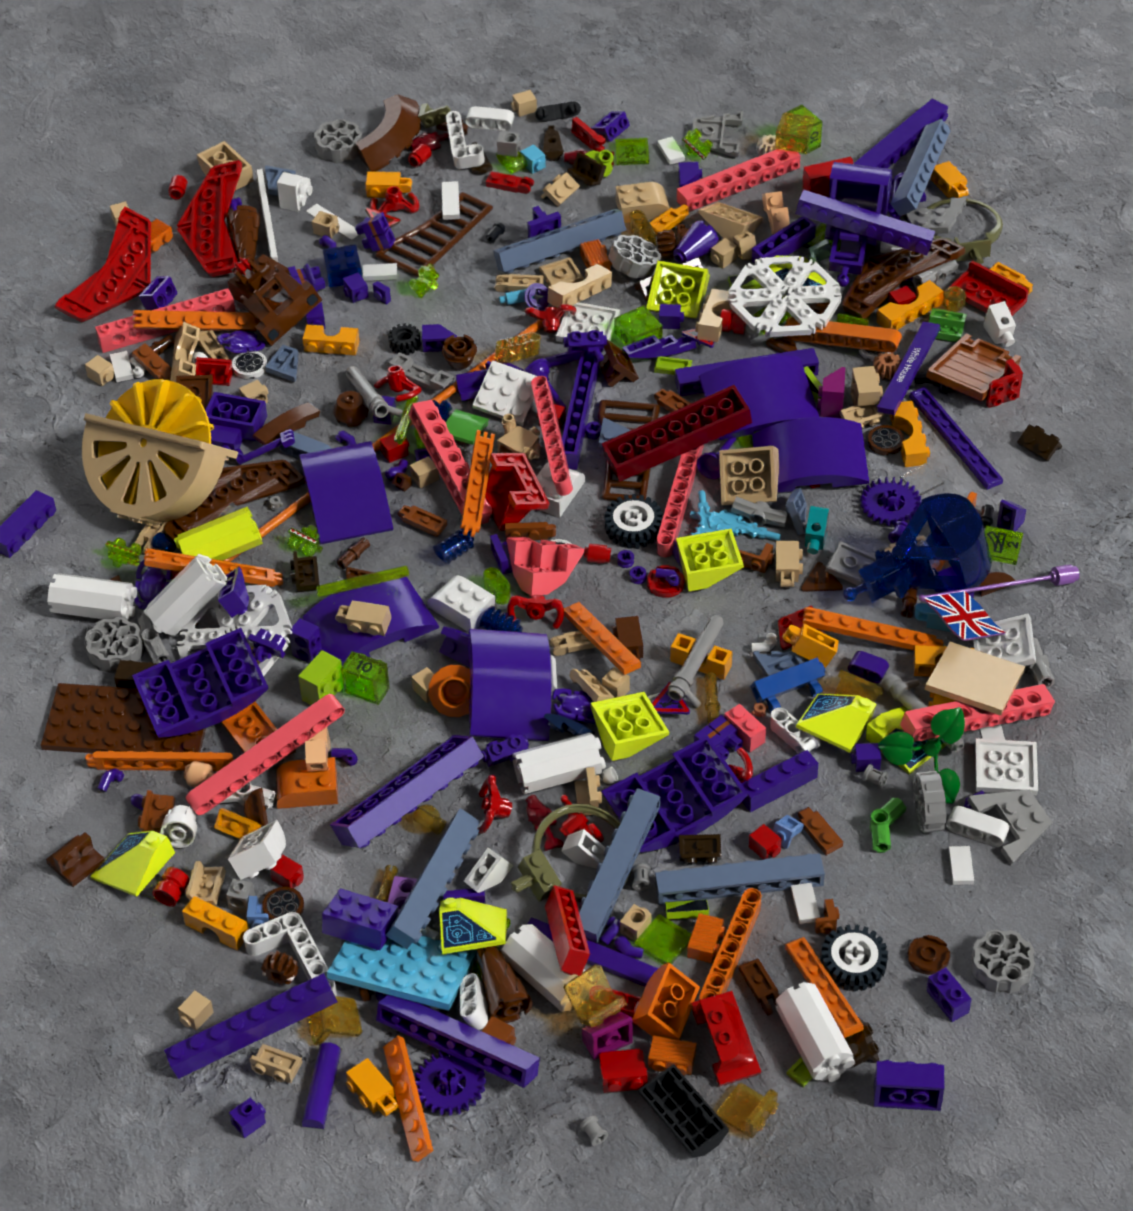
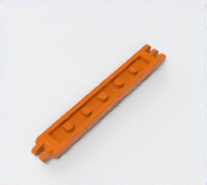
[133,310,259,331]
[460,430,495,538]
[144,548,283,587]
[803,607,944,650]
[85,751,234,771]

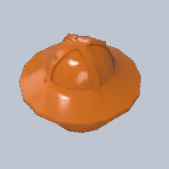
[429,665,471,717]

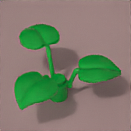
[878,707,965,803]

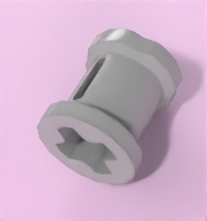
[862,764,889,789]
[632,863,651,891]
[580,1115,608,1146]

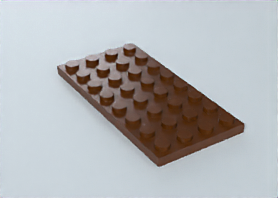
[41,683,206,753]

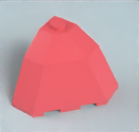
[506,537,584,597]

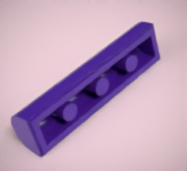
[302,1042,341,1129]

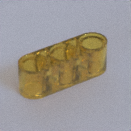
[629,210,657,246]
[495,332,541,363]

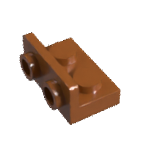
[138,790,175,833]

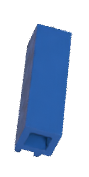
[750,657,825,713]

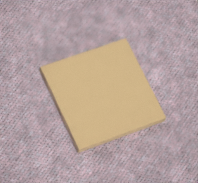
[925,642,1025,715]

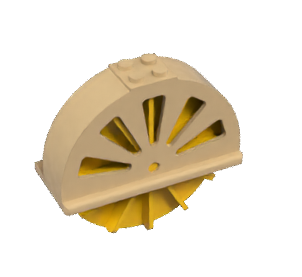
[82,379,238,526]

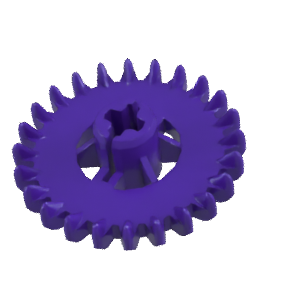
[860,477,922,526]
[414,1050,486,1116]

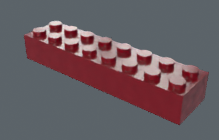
[601,385,752,482]

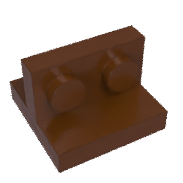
[599,339,639,387]
[176,375,214,410]
[46,832,105,887]

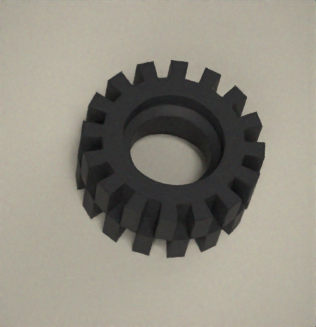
[388,323,421,355]

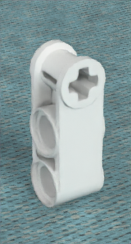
[770,708,820,754]

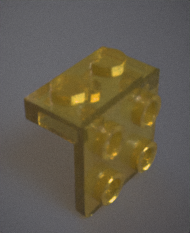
[775,113,815,154]
[564,964,627,1027]
[308,996,362,1045]
[717,1083,779,1139]

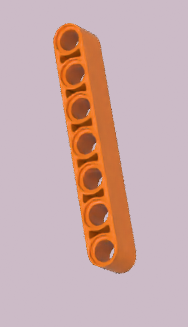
[783,317,902,353]
[699,888,762,1000]

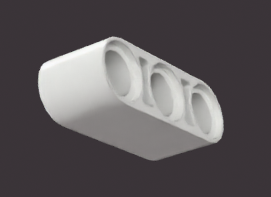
[465,106,514,131]
[946,806,1009,847]
[460,973,488,1030]

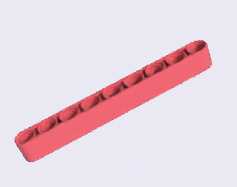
[531,376,573,496]
[657,445,704,558]
[186,694,345,815]

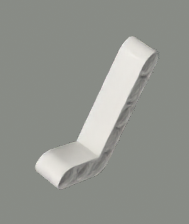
[243,912,337,998]

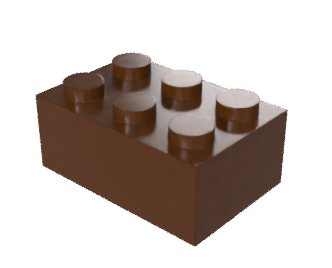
[228,254,289,303]

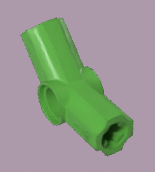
[870,797,906,853]

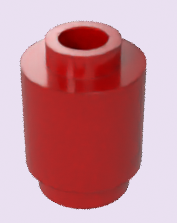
[408,144,432,167]
[168,175,188,200]
[584,543,611,564]

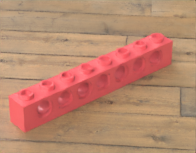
[677,144,801,212]
[95,288,236,353]
[409,400,492,524]
[900,684,1055,742]

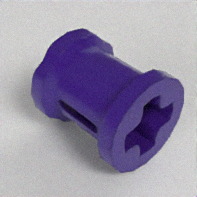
[888,521,911,544]

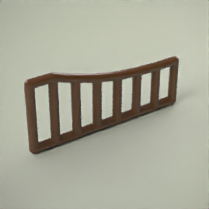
[375,192,493,277]
[597,400,660,501]

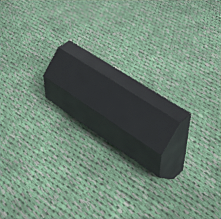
[639,1064,729,1158]

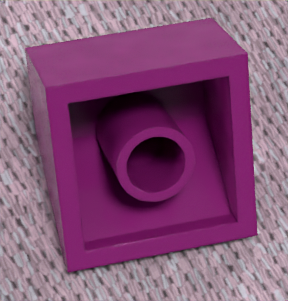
[817,367,846,418]
[582,1011,633,1060]

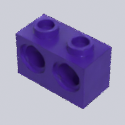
[139,276,178,310]
[289,618,323,664]
[926,968,972,1022]

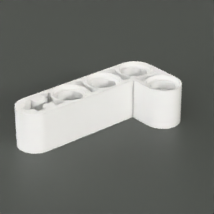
[446,111,485,169]

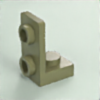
[418,103,451,128]

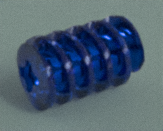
[433,529,474,564]
[479,606,523,632]

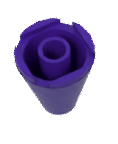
[673,221,719,264]

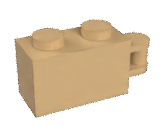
[775,541,803,587]
[335,600,392,636]

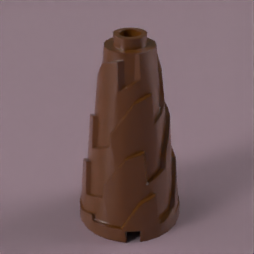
[226,205,260,263]
[476,946,533,1023]

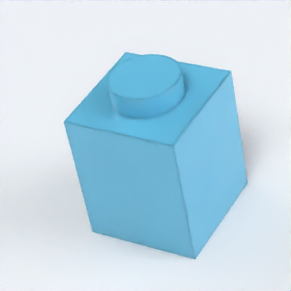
[520,144,546,174]

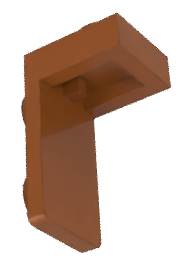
[739,543,775,573]

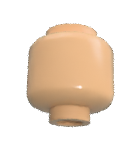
[184,761,215,788]

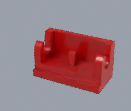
[195,357,233,386]

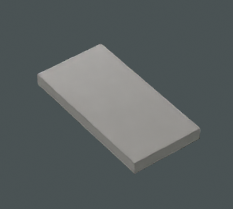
[825,541,909,601]

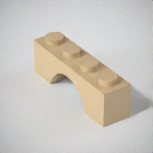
[548,264,612,307]
[695,289,731,342]
[170,322,200,382]

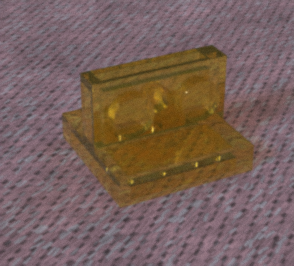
[834,669,884,703]

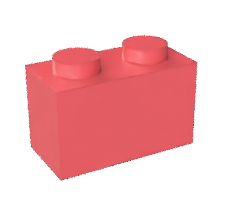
[724,704,766,752]

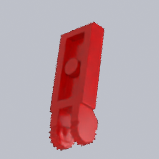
[571,117,606,152]
[486,171,534,194]

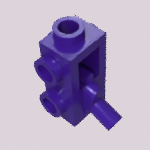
[563,330,607,362]
[481,734,529,767]

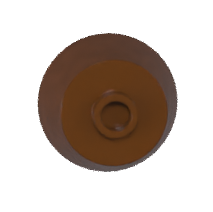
[442,334,477,369]
[333,391,369,427]

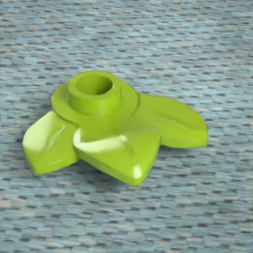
[585,150,613,178]

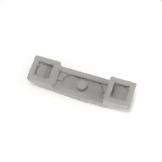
[388,352,455,390]

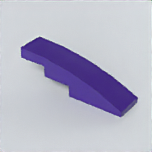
[622,334,697,358]

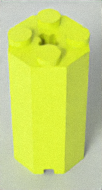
[174,506,263,561]

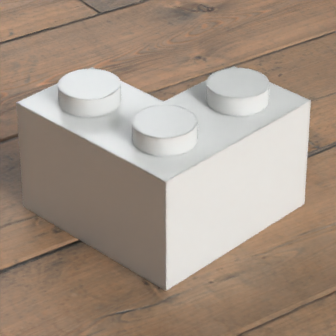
[277,172,313,212]

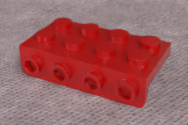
[948,261,1028,316]

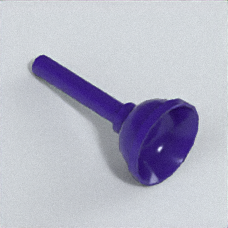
[524,358,567,409]
[697,438,736,479]

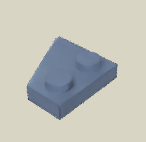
[753,651,804,677]

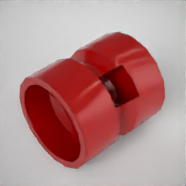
[720,309,746,334]
[152,867,190,907]

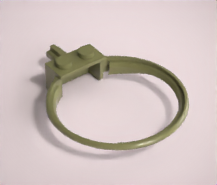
[927,198,1003,264]
[511,804,632,902]

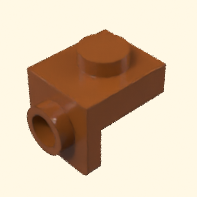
[815,899,839,934]

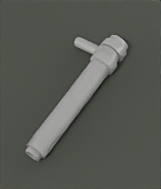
[346,366,403,418]
[667,615,724,708]
[882,673,964,752]

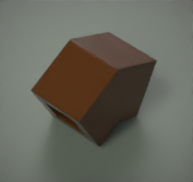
[393,472,412,492]

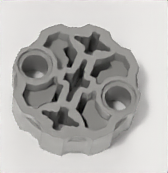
[314,119,362,163]
[608,235,661,279]
[85,617,144,673]
[913,771,946,833]
[971,929,1035,994]

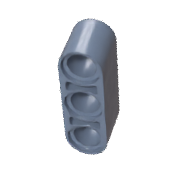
[279,432,332,460]

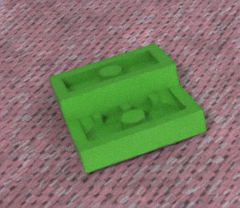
[929,308,967,342]
[446,410,489,445]

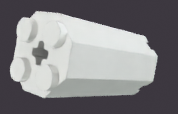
[144,554,227,636]
[47,573,137,620]
[512,733,606,794]
[501,924,595,1012]
[776,982,855,1082]

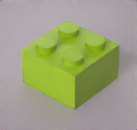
[298,650,344,705]

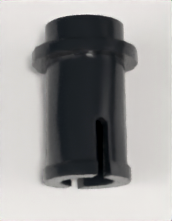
[486,222,505,243]
[978,504,994,528]

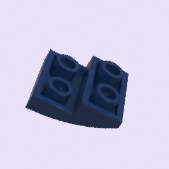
[544,714,595,736]

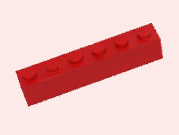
[545,885,590,976]

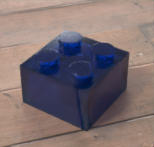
[322,244,362,287]

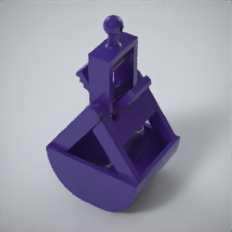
[825,162,892,287]

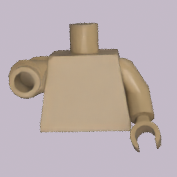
[497,413,541,463]

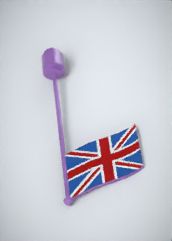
[919,564,1079,641]

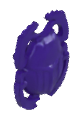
[216,331,266,353]
[134,560,172,610]
[552,689,596,724]

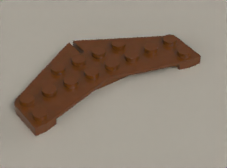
[842,238,965,320]
[164,460,305,550]

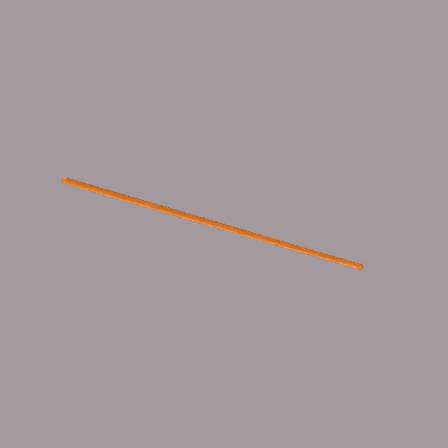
[222,307,557,562]

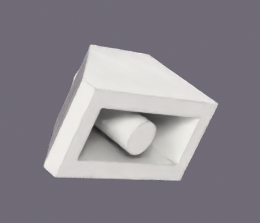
[562,829,606,868]
[464,848,513,893]

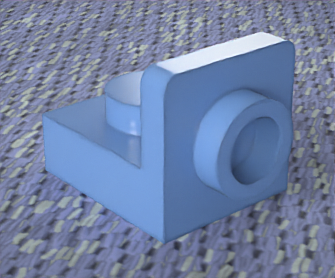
[773,815,804,849]
[247,896,269,929]

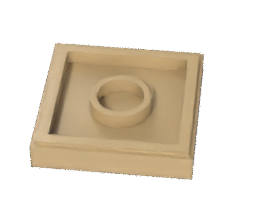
[539,257,584,287]

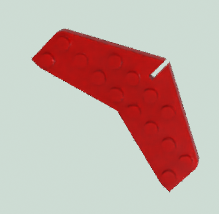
[176,160,242,277]
[55,206,151,322]

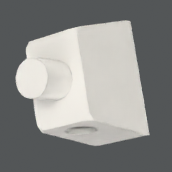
[983,301,1016,347]

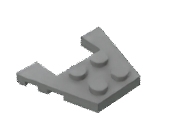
[691,111,743,157]
[904,198,966,233]
[967,790,1052,865]

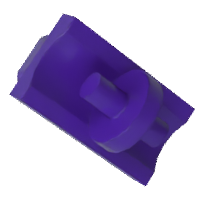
[247,628,286,662]

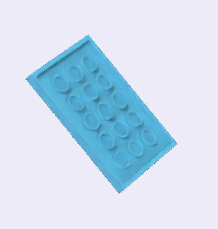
[327,936,477,1011]

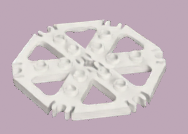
[728,256,842,337]
[177,585,293,676]

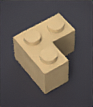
[850,366,883,406]

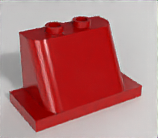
[485,453,550,531]
[690,991,761,1087]

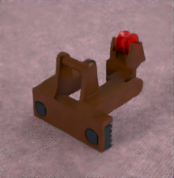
[232,256,323,346]

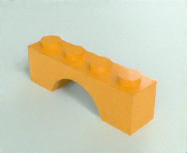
[876,280,944,330]
[890,401,930,467]

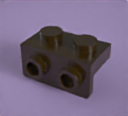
[566,152,606,186]
[1017,424,1062,461]
[290,551,320,592]
[679,834,722,864]
[845,1017,880,1068]

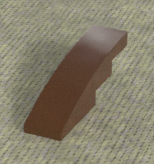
[253,402,320,445]

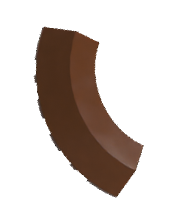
[355,94,422,172]

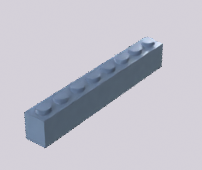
[891,119,950,216]
[493,209,626,273]
[579,788,660,943]
[386,808,481,949]
[655,853,825,905]

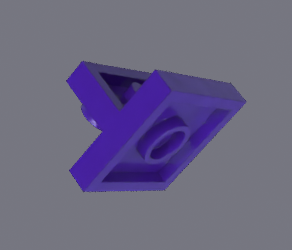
[527,206,561,238]
[439,626,470,667]

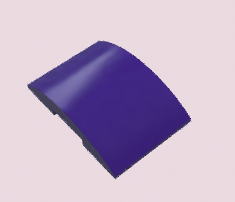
[699,355,820,440]
[752,417,869,493]
[299,441,394,545]
[302,574,439,668]
[132,628,269,737]
[469,629,551,741]
[601,735,748,852]

